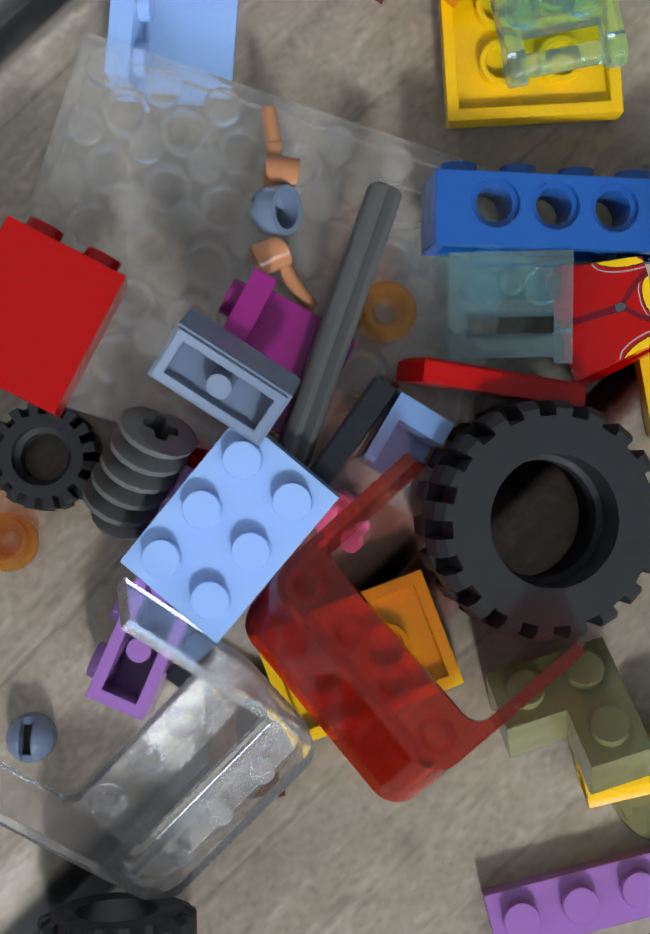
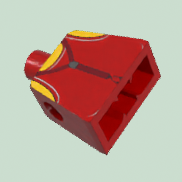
[543,256,650,386]

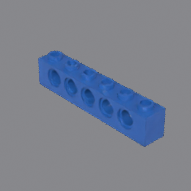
[421,161,650,264]

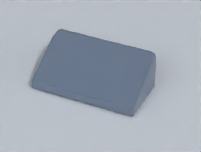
[148,309,301,446]

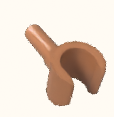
[261,106,300,188]
[248,237,319,311]

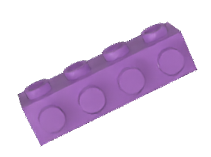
[85,466,194,721]

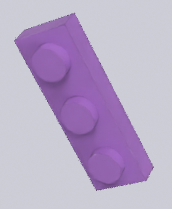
[481,845,650,934]

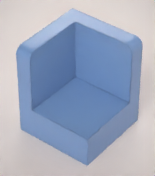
[354,392,454,487]

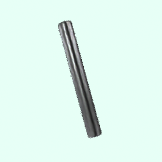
[278,181,402,467]

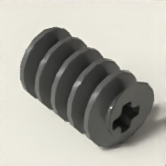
[81,406,198,541]

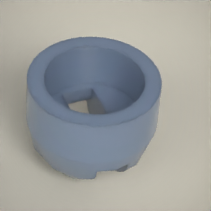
[249,184,302,235]
[5,712,58,763]

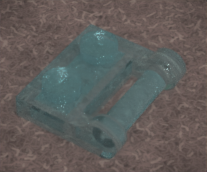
[490,0,628,89]
[447,250,574,364]

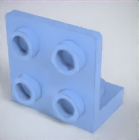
[104,0,239,109]

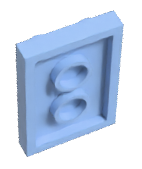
[120,427,341,644]

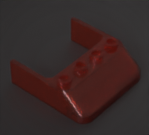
[245,452,587,802]

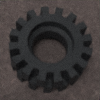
[0,403,102,511]

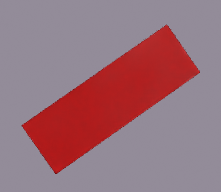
[395,357,587,407]

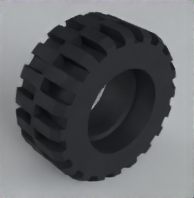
[413,399,650,641]

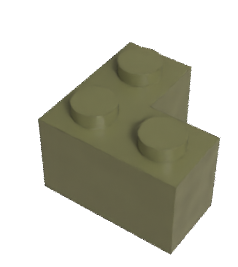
[486,637,650,795]

